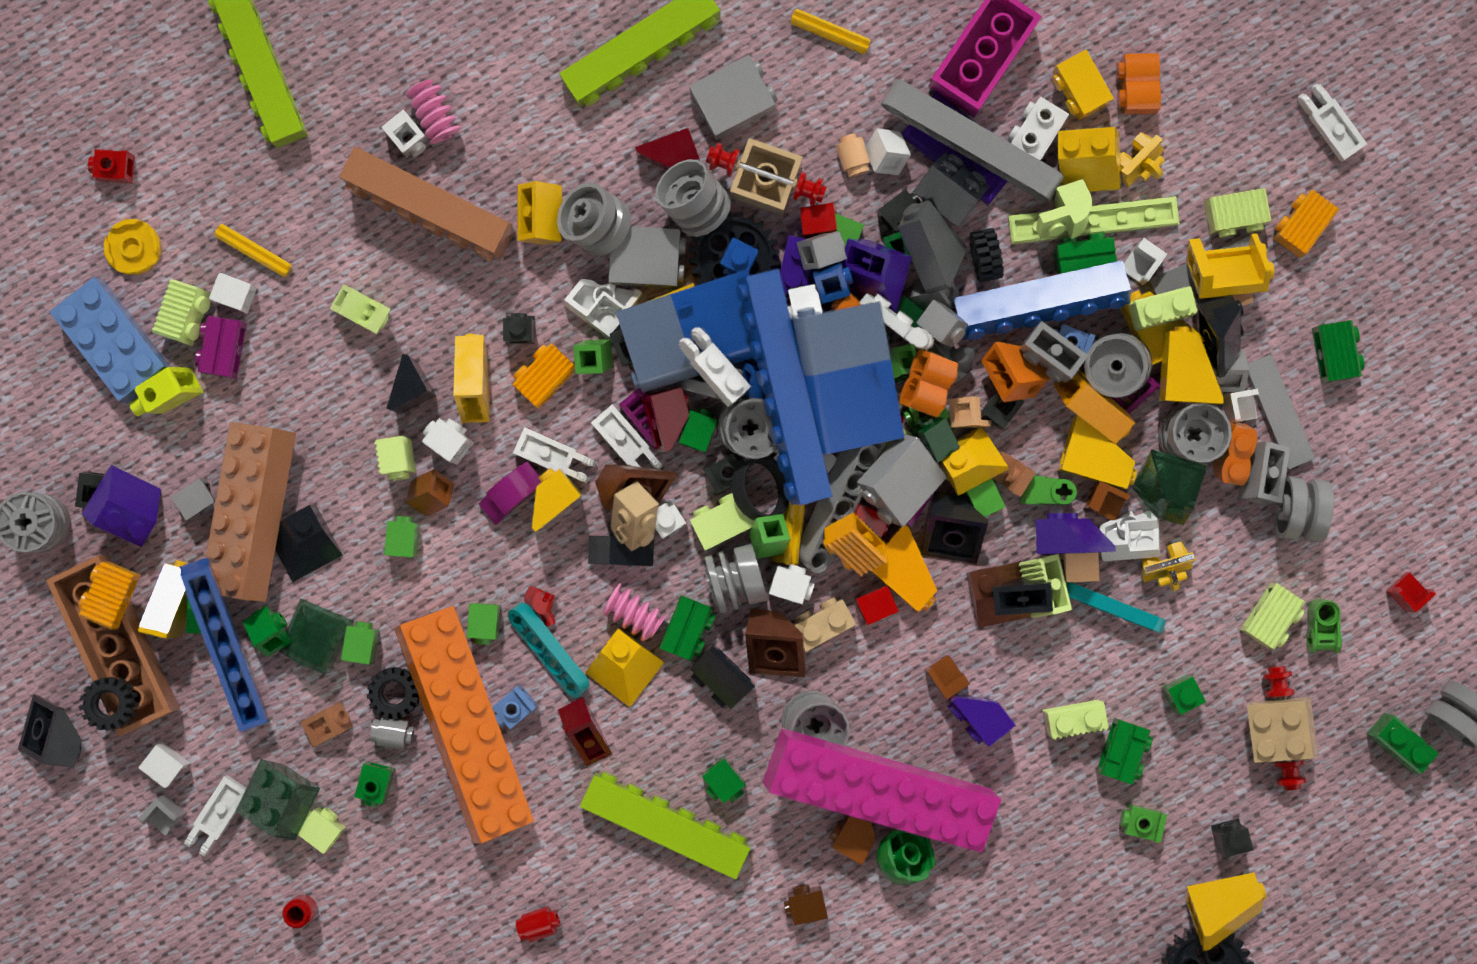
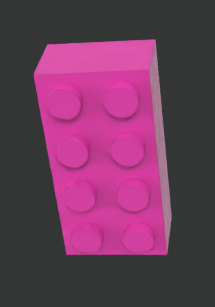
[928,0,1042,117]

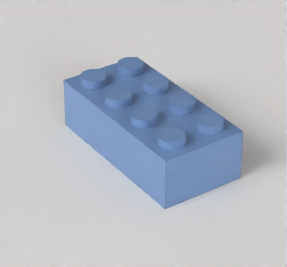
[49,277,171,404]

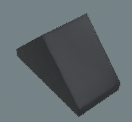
[993,579,1053,616]

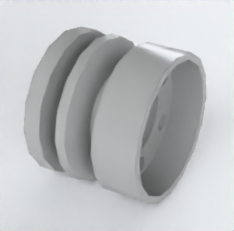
[655,159,731,237]
[717,396,777,459]
[1158,403,1232,465]
[0,492,71,553]
[705,544,768,614]
[781,690,850,746]

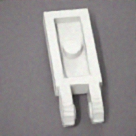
[1297,84,1367,162]
[860,294,935,350]
[679,327,751,407]
[591,404,663,469]
[513,427,597,483]
[184,775,251,857]

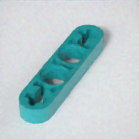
[1065,581,1167,634]
[508,602,590,698]

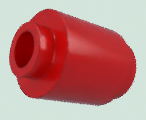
[282,895,317,928]
[516,906,560,942]

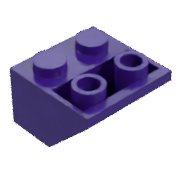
[842,238,912,311]
[947,694,1016,747]

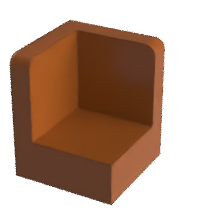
[405,469,455,516]
[1084,481,1131,520]
[925,655,970,700]

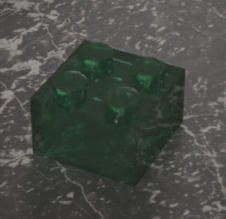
[235,759,320,840]

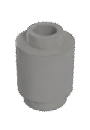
[370,717,414,750]

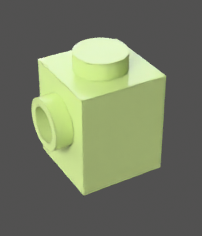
[296,807,346,854]

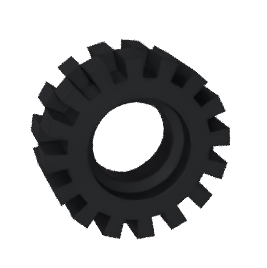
[969,228,1004,283]
[366,667,419,720]
[79,677,139,731]

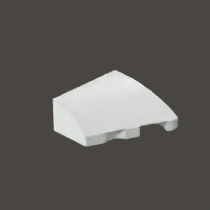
[564,279,642,339]
[1100,501,1160,561]

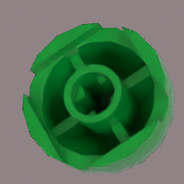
[876,829,935,886]

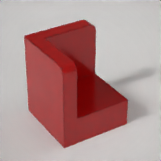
[800,202,837,239]
[1387,572,1437,613]
[855,586,899,625]

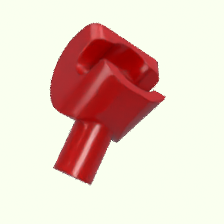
[524,586,556,627]

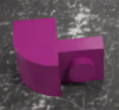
[478,462,540,525]

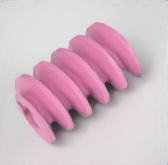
[406,80,461,145]
[603,583,667,642]

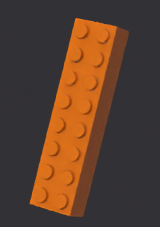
[394,605,534,844]

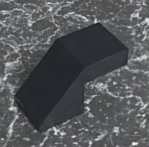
[588,535,654,566]

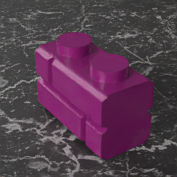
[195,316,247,379]

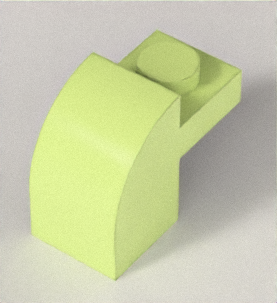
[1036,179,1092,239]
[330,284,390,334]

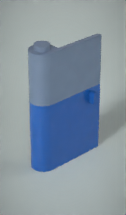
[616,269,753,393]
[792,301,904,454]

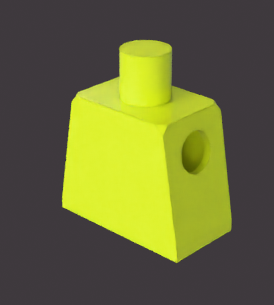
[129,367,204,417]

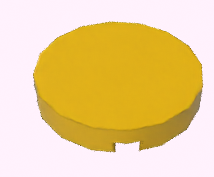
[103,219,162,275]

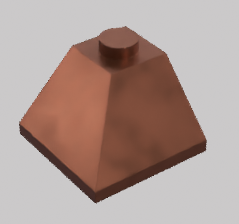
[595,464,677,510]
[966,561,1031,628]
[745,609,806,677]

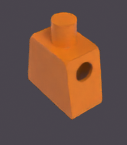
[981,342,1051,402]

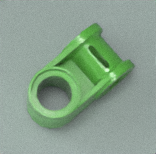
[1020,476,1077,505]
[1306,599,1342,654]

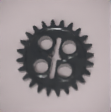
[689,211,780,285]
[1161,927,1254,964]

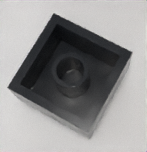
[913,152,990,226]

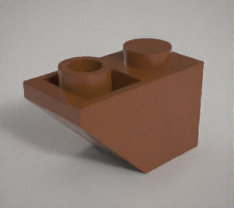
[829,815,876,865]

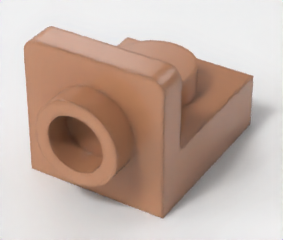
[992,452,1036,497]
[300,702,353,748]

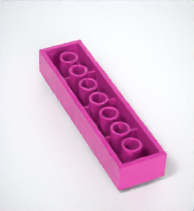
[762,728,1002,853]

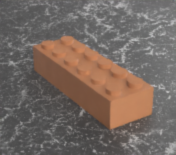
[339,146,515,262]
[205,422,296,602]
[46,555,180,737]

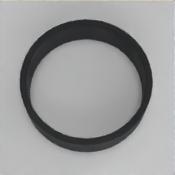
[732,456,789,520]

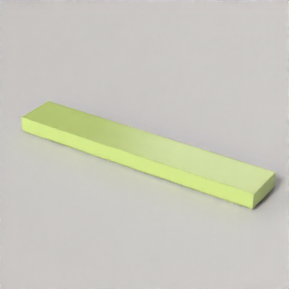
[1007,197,1180,245]

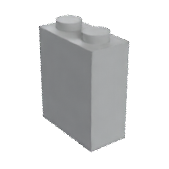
[689,55,778,141]
[609,226,686,289]
[857,434,947,527]

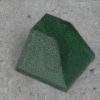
[1132,449,1207,526]
[279,598,353,674]

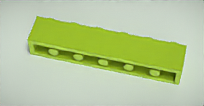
[208,0,308,148]
[559,0,721,108]
[579,771,751,880]

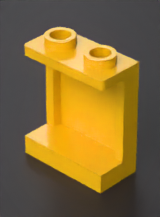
[1186,234,1274,298]

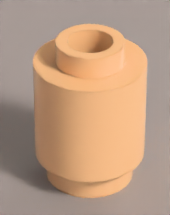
[836,133,871,178]

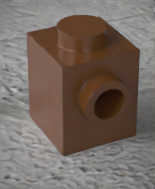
[784,884,828,926]

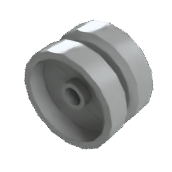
[557,182,631,256]
[1084,333,1153,398]
[1275,476,1334,542]
[1425,680,1477,750]

